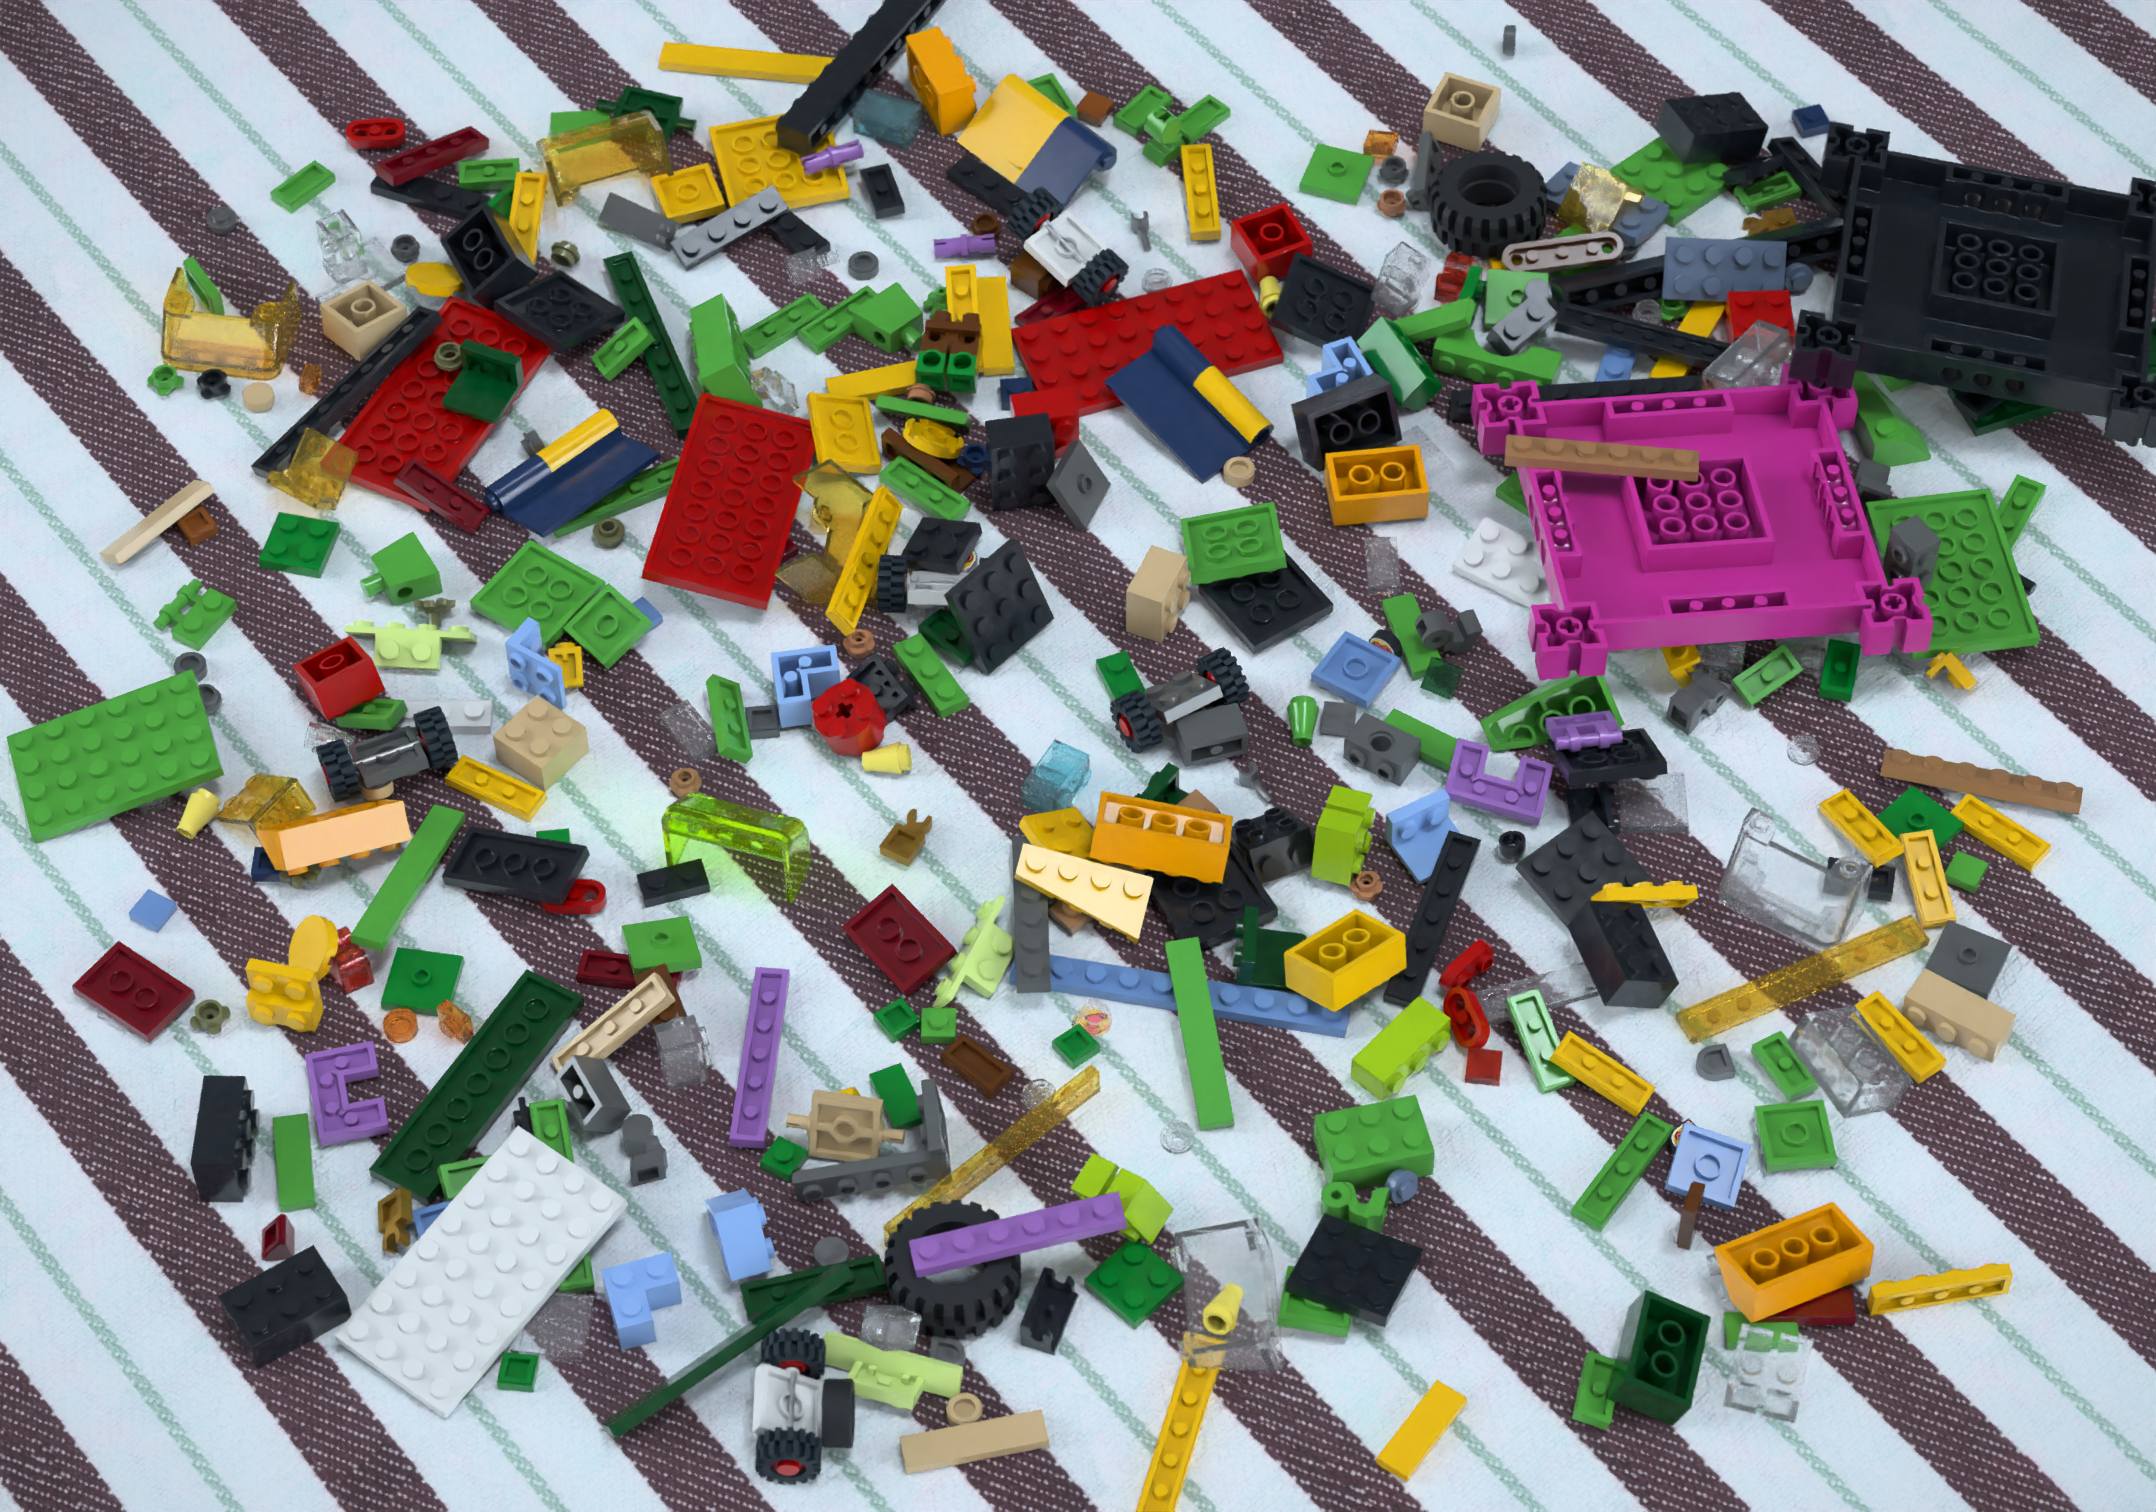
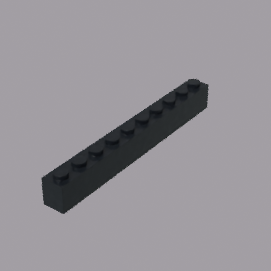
[775,0,947,156]
[1550,216,1844,312]

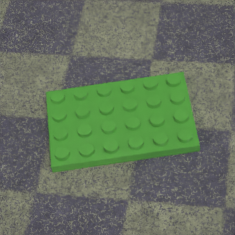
[1864,488,2040,660]
[6,669,225,844]

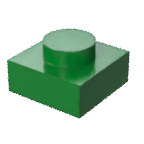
[760,1136,809,1183]

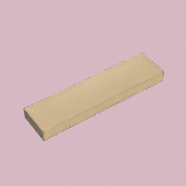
[99,480,214,565]
[550,972,676,1072]
[899,1409,1049,1474]

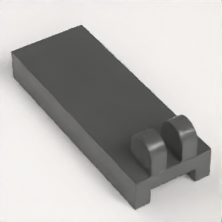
[1405,131,1443,212]
[598,192,682,252]

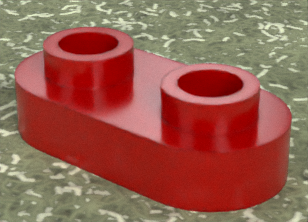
[345,118,406,149]
[540,879,607,914]
[1438,939,1495,993]
[1443,987,1490,1050]

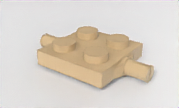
[786,1089,906,1162]

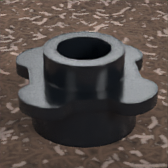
[197,369,231,399]

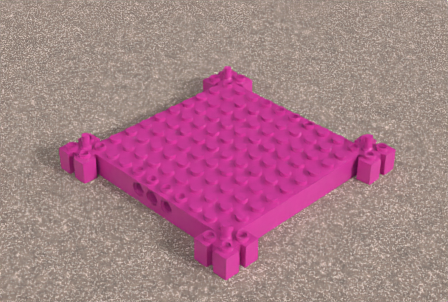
[1471,363,1934,680]

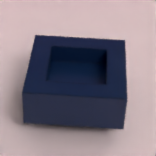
[1791,104,1830,139]
[1000,377,1032,410]
[251,847,282,882]

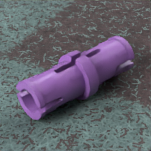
[801,139,864,176]
[934,233,996,259]

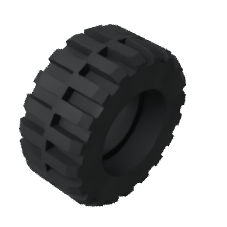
[1431,150,1547,261]
[884,1200,1021,1340]

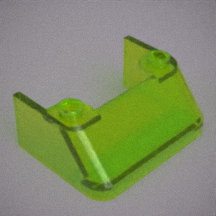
[661,793,811,903]

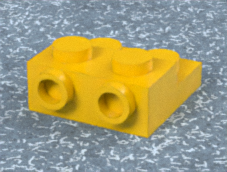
[245,958,324,1032]

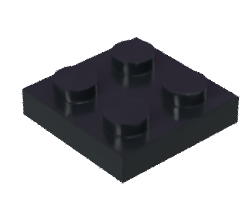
[901,517,983,575]

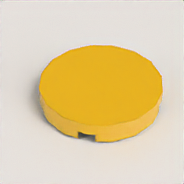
[405,262,466,297]
[902,418,964,459]
[288,914,338,981]

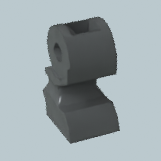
[1415,609,1483,655]
[1666,673,1729,735]
[622,1114,668,1187]

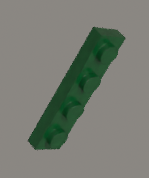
[740,1254,887,1322]

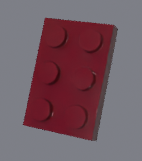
[841,884,958,998]
[72,941,196,1043]

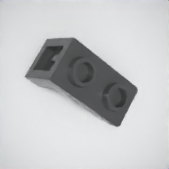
[1854,457,1892,513]

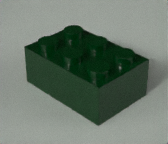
[1607,1290,1711,1426]

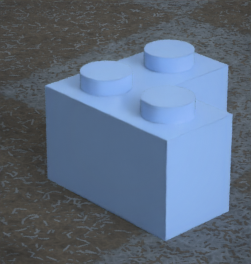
[1306,336,1373,399]
[771,644,841,728]
[705,1189,775,1282]
[601,1251,682,1351]

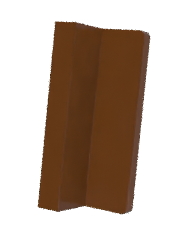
[881,427,976,494]

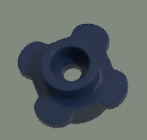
[957,444,987,475]

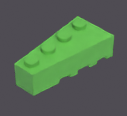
[689,293,764,408]

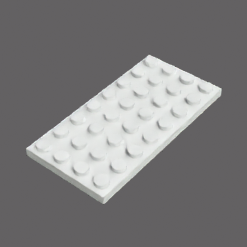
[334,1126,628,1419]

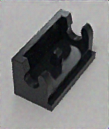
[1020,1267,1078,1355]

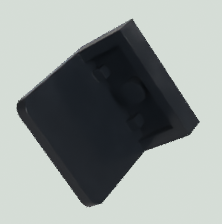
[1231,807,1314,884]

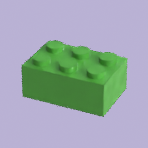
[1313,1095,1435,1191]

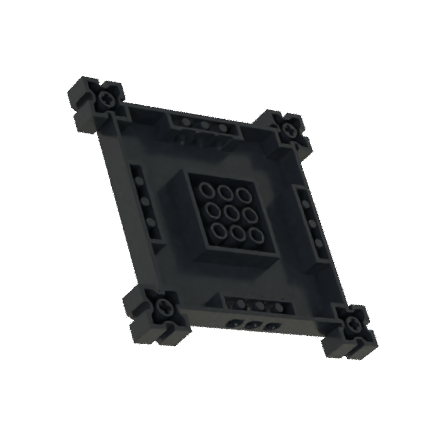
[1788,121,2156,448]

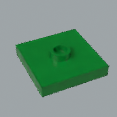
[1876,785,1964,852]
[381,947,465,1018]

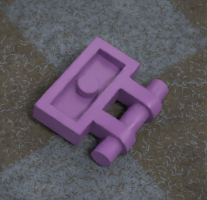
[1545,710,1623,752]

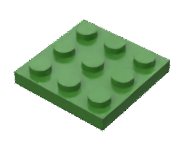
[1609,136,1737,227]
[1180,502,1287,585]
[470,540,606,651]

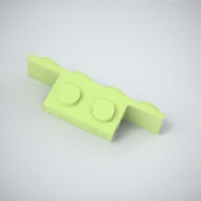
[344,620,477,671]
[932,895,1015,1008]
[824,1331,963,1410]

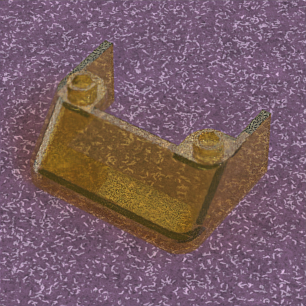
[536,111,674,207]
[161,267,302,381]
[775,459,888,607]

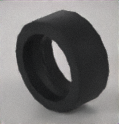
[822,1379,855,1448]

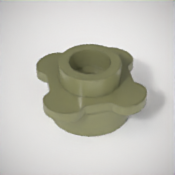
[190,999,231,1035]

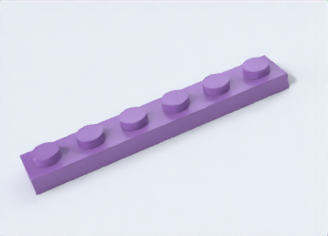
[729,967,790,1149]
[909,1191,1127,1278]

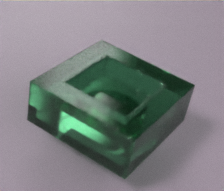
[1420,657,1464,700]

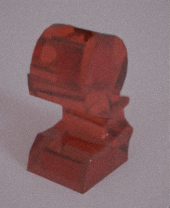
[1434,252,1476,303]
[329,926,375,995]

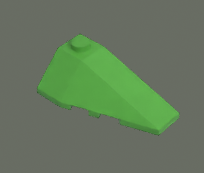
[1852,370,1931,467]
[1479,670,1624,751]

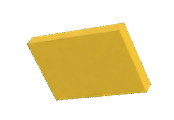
[806,392,882,475]

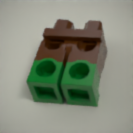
[915,310,984,394]

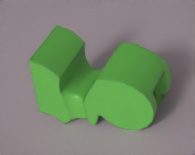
[1142,106,1185,168]
[1321,1181,1389,1233]

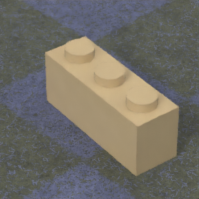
[1901,968,2016,1063]

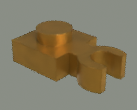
[1742,207,1798,236]
[879,808,932,867]
[377,1187,413,1255]

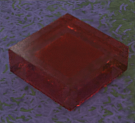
[1465,1048,1503,1086]

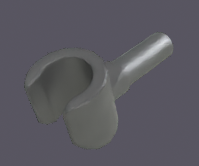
[1131,211,1151,252]
[1238,761,1274,805]

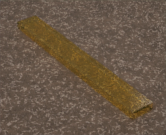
[1675,914,1929,1045]
[883,1065,1100,1248]

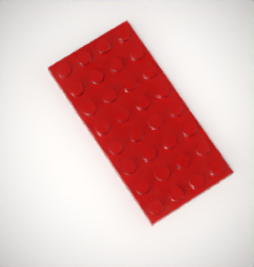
[1010,269,1284,417]
[321,296,553,513]
[641,392,815,611]

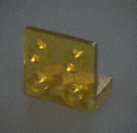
[1556,161,1646,234]
[266,428,358,511]
[216,774,317,845]

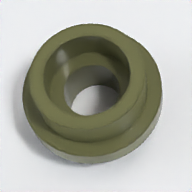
[551,240,581,268]
[434,342,462,371]
[593,518,625,548]

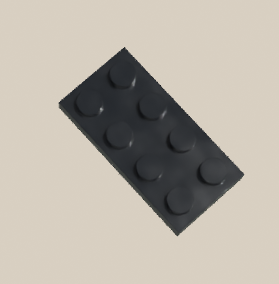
[442,826,590,905]

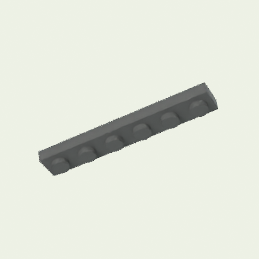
[1012,836,1051,993]

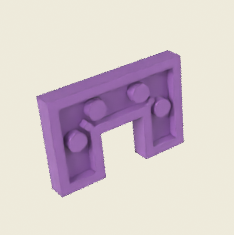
[1444,738,1554,825]
[305,1041,390,1147]

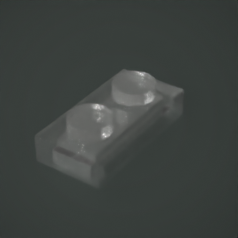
[1364,537,1401,595]

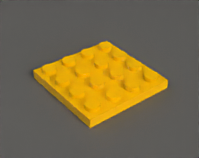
[708,113,850,209]

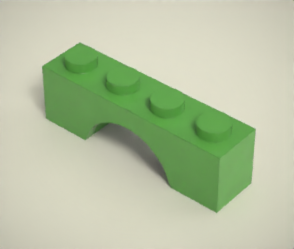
[1431,328,1563,388]

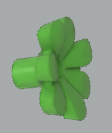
[923,286,948,320]

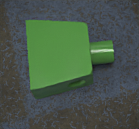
[852,282,924,353]
[360,532,443,606]

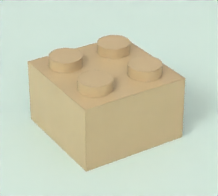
[1422,71,1502,153]
[320,279,408,362]
[1126,545,1191,644]
[493,695,589,792]

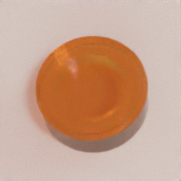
[299,362,322,395]
[383,1008,418,1043]

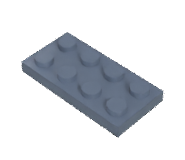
[1546,161,1670,247]
[1662,237,1787,301]

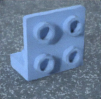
[505,617,567,710]
[1384,788,1461,884]

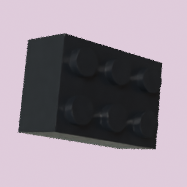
[1655,92,1769,165]
[440,201,539,312]
[1291,373,1403,472]
[985,413,1055,511]
[1567,900,1679,1009]
[190,1075,260,1202]
[218,1245,352,1370]

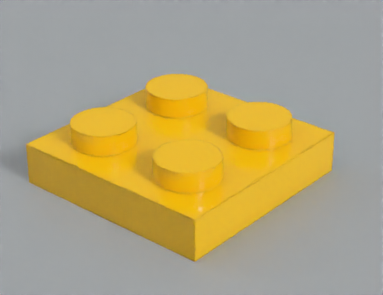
[650,163,726,224]
[1019,807,1102,863]

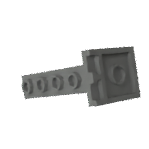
[792,1078,953,1202]

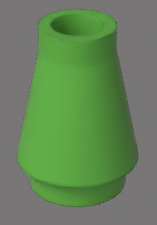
[1287,695,1319,747]

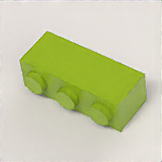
[1351,996,1451,1101]

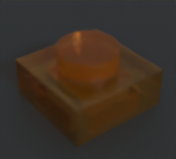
[1363,130,1399,159]
[436,999,474,1045]

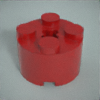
[812,678,887,757]

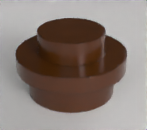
[971,213,1001,238]

